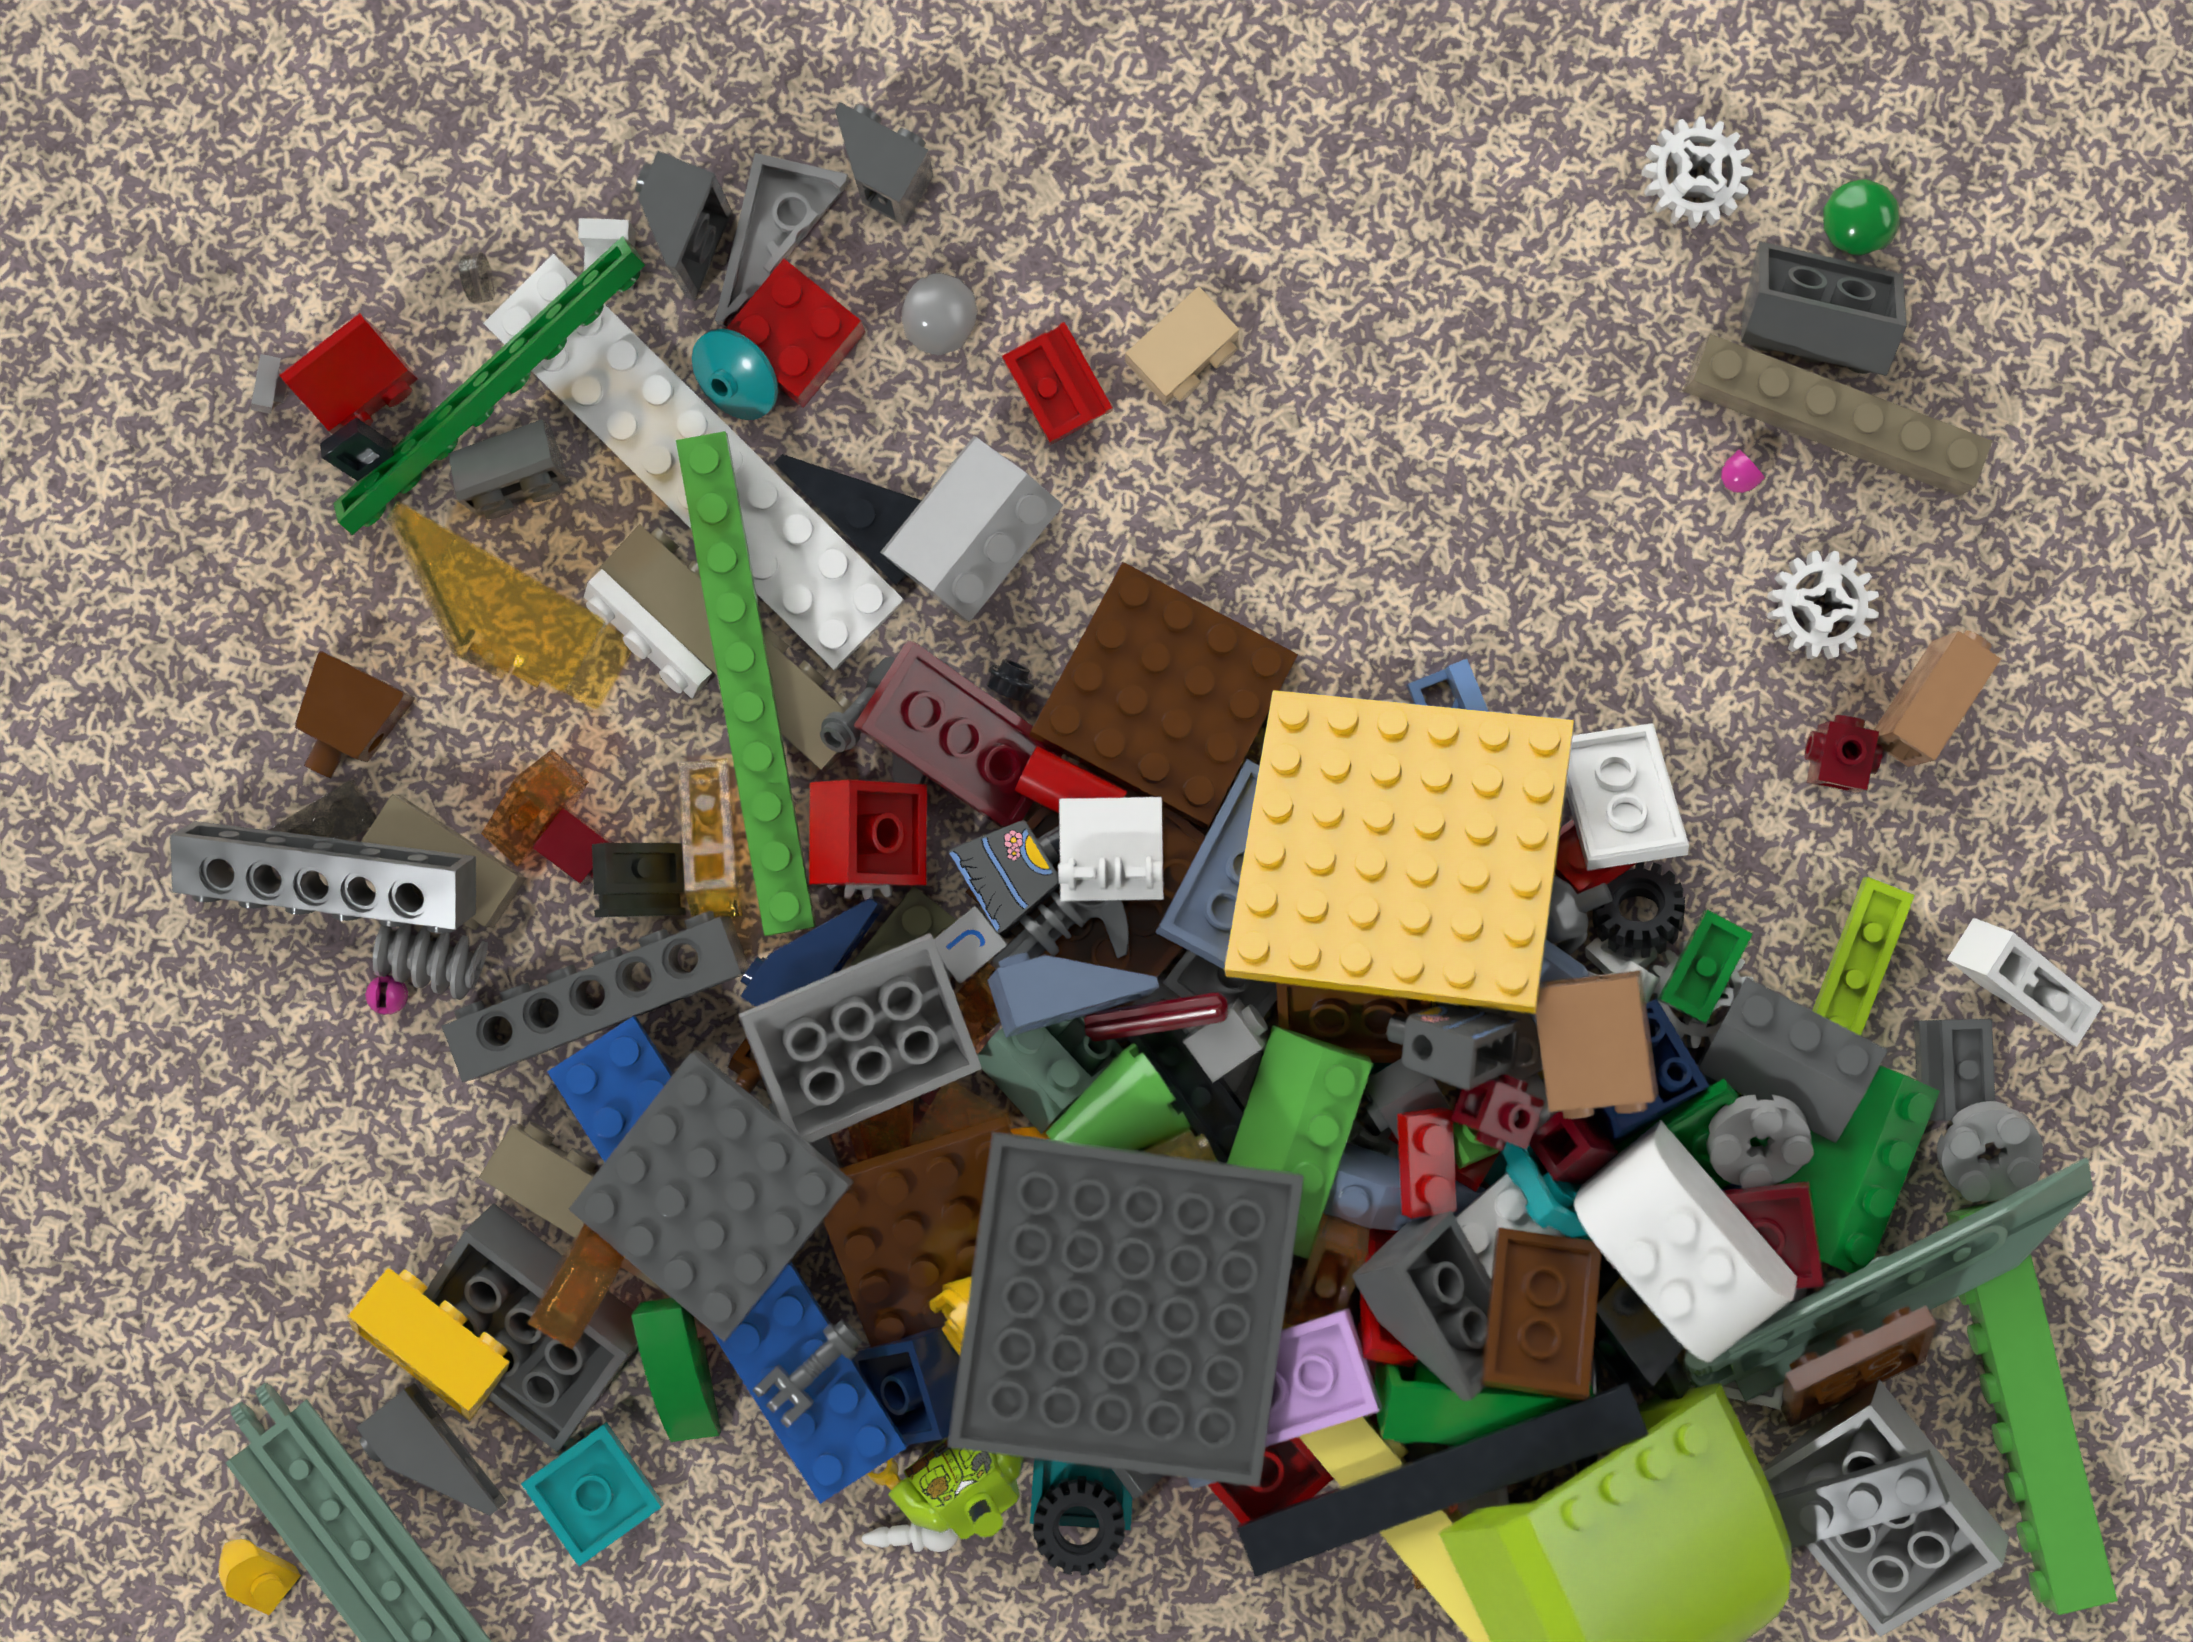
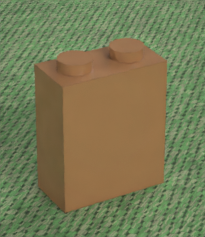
[1874,630,2001,767]
[1536,970,1658,1119]

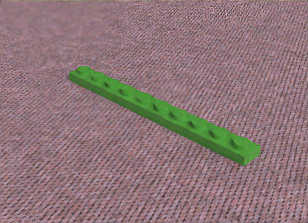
[676,431,816,936]

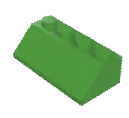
[1227,1025,1373,1259]

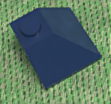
[853,1326,960,1445]

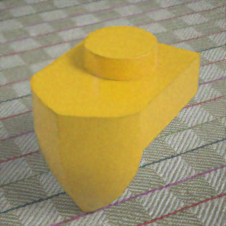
[218,1539,301,1616]

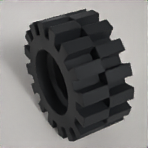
[1593,862,1685,958]
[1033,1476,1125,1576]

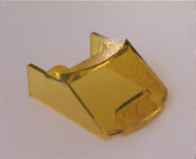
[386,501,632,709]

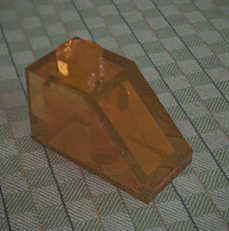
[481,749,589,867]
[528,1224,625,1349]

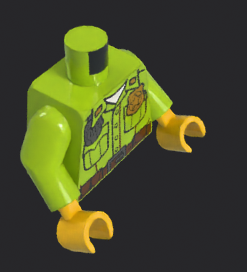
[866,1438,1024,1539]

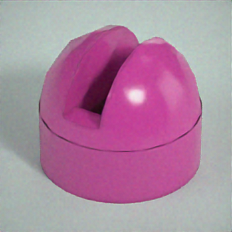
[1721,450,1765,493]
[365,975,408,1015]

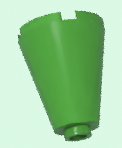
[1046,1043,1190,1151]

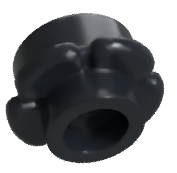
[987,659,1035,701]

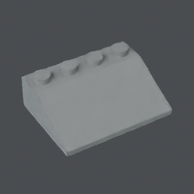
[739,933,982,1144]
[1762,1380,2009,1637]

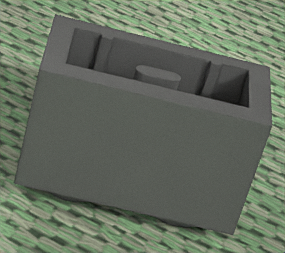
[835,102,934,226]
[448,419,571,519]

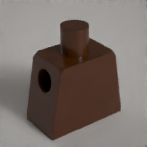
[295,651,415,779]

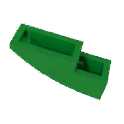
[631,1298,721,1442]

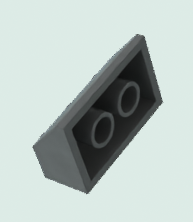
[636,151,732,301]
[1741,241,1907,376]
[1699,977,1887,1143]

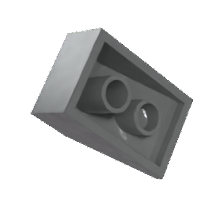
[1352,1211,1491,1401]

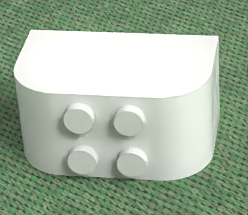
[1574,1120,1797,1362]

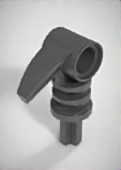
[992,891,1129,969]

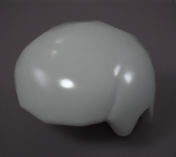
[902,273,978,356]

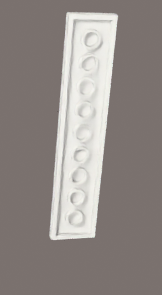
[483,254,905,671]

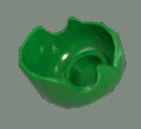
[1823,179,1900,256]

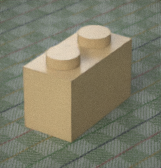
[1125,286,1239,405]

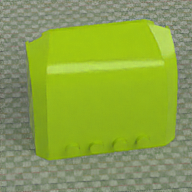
[1439,1383,1792,1642]

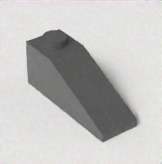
[356,1383,507,1516]

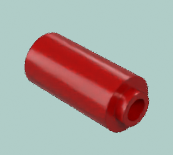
[1015,746,1127,814]

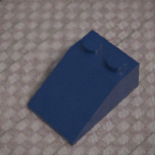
[740,898,885,1007]

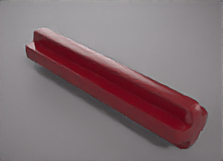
[1084,992,1228,1042]

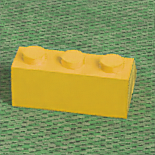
[348,1267,509,1422]

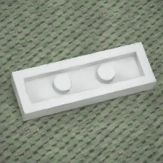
[584,569,712,699]

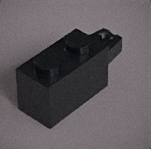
[1593,1268,1692,1400]

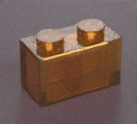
[1285,1213,1370,1326]

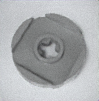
[1706,1095,1813,1188]
[1937,1101,2043,1202]

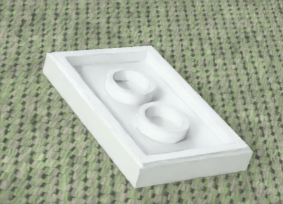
[1566,723,1689,870]

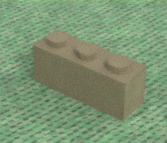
[361,794,526,930]

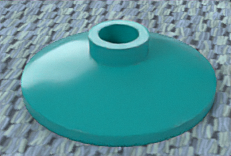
[692,329,778,420]

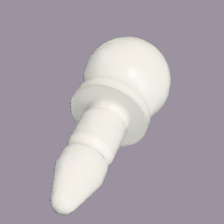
[862,1522,958,1552]

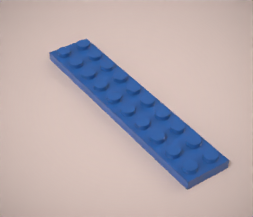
[547,1016,908,1504]

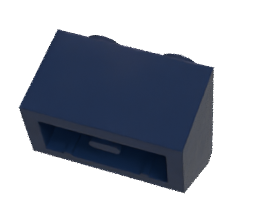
[1592,999,1709,1144]

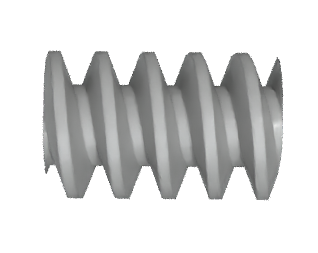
[372,923,488,1000]

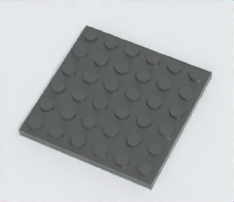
[948,1132,1304,1487]

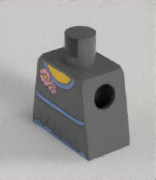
[948,820,1060,936]
[1387,1004,1521,1090]

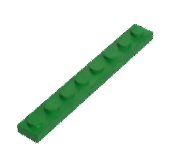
[333,236,645,535]

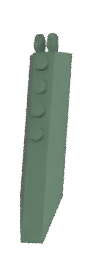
[1684,1158,2093,1402]
[225,1383,492,1642]

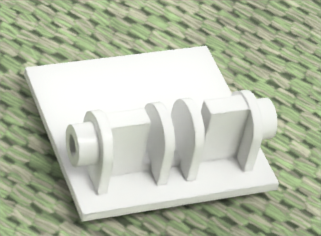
[1058,797,1163,901]

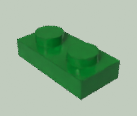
[1657,910,1753,1024]

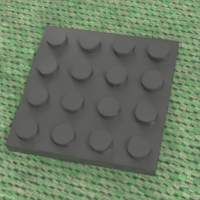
[569,1050,854,1342]

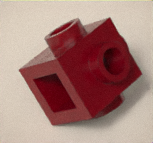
[1805,715,1883,793]
[1451,1074,1545,1152]

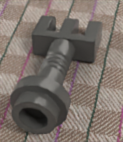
[820,657,896,752]
[752,1319,863,1428]

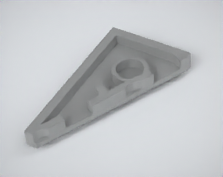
[715,153,849,326]

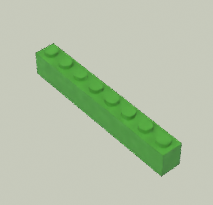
[1943,1199,2118,1615]

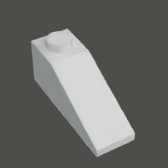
[1947,918,2103,1047]

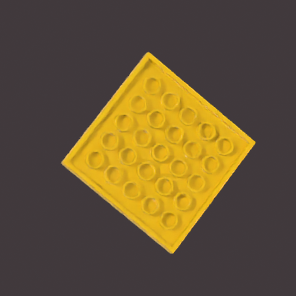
[1224,690,1574,1013]

